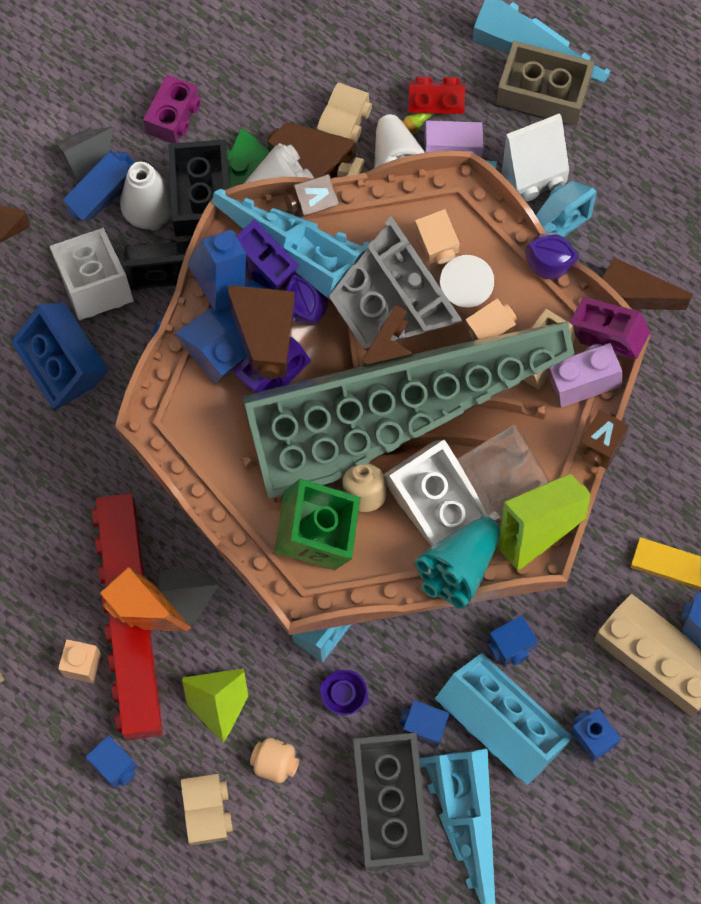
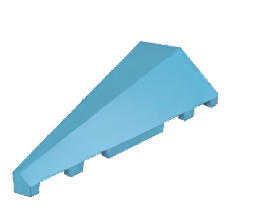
[473,0,610,83]
[212,189,369,299]
[419,749,495,904]

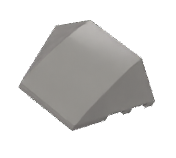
[329,216,462,350]

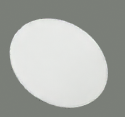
[440,255,494,307]

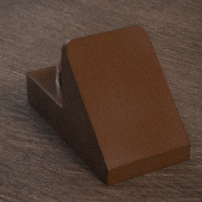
[361,305,413,365]

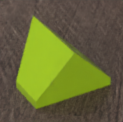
[182,668,248,743]

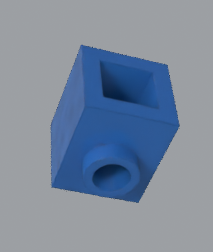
[487,615,538,666]
[571,708,621,762]

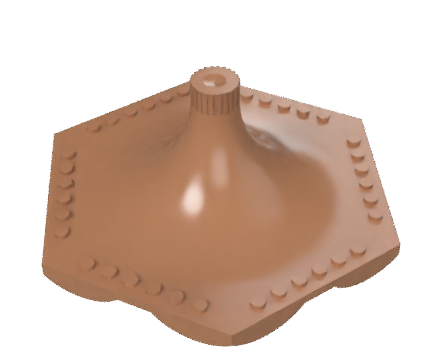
[115,151,650,635]

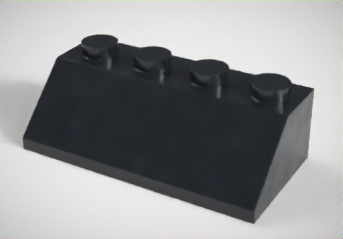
[123,239,191,290]

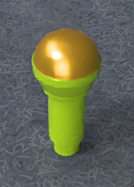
[402,113,435,134]

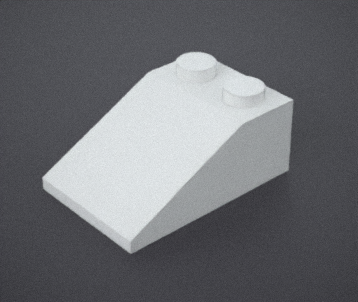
[502,114,569,201]
[50,228,134,320]
[384,439,496,546]

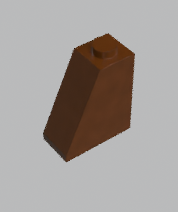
[267,122,356,179]
[228,285,295,379]

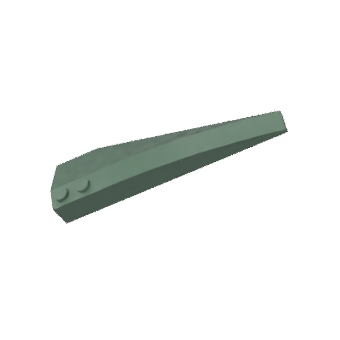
[242,321,574,499]

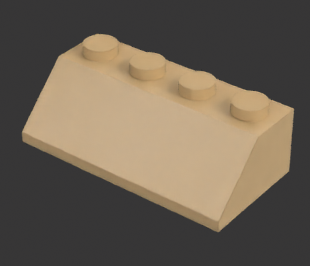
[594,594,701,718]

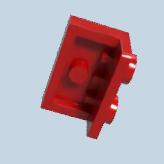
[408,76,465,114]

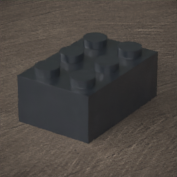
[168,139,230,237]

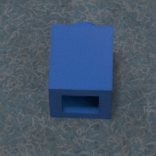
[399,700,449,748]
[86,735,138,789]

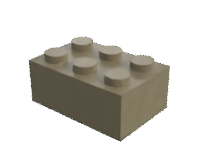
[496,41,595,126]

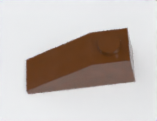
[602,257,693,310]

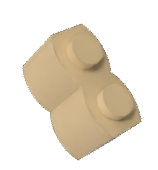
[317,82,372,143]
[181,774,233,846]

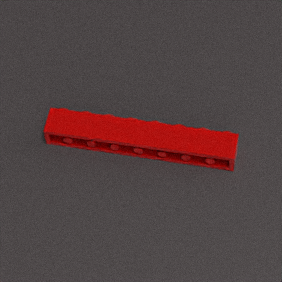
[92,493,163,741]

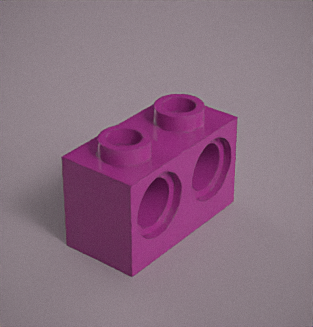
[143,75,201,143]
[569,297,651,359]

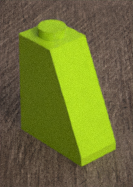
[498,474,591,570]

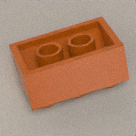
[100,567,191,631]

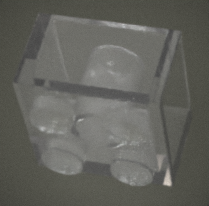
[457,425,550,523]

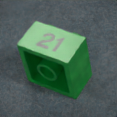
[274,478,361,571]

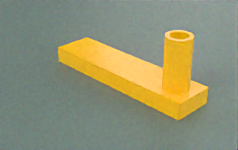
[630,537,701,590]

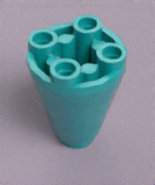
[415,516,501,609]

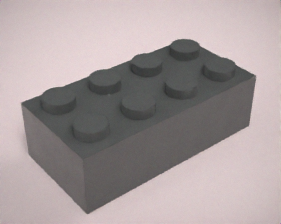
[353,733,430,872]

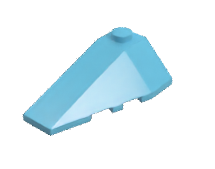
[536,181,597,237]

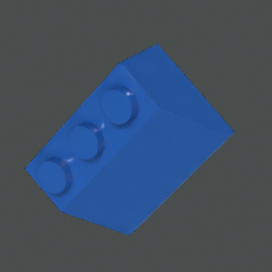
[175,279,296,385]
[11,303,108,410]

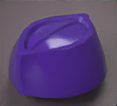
[524,233,579,280]
[284,274,328,326]
[319,669,369,716]

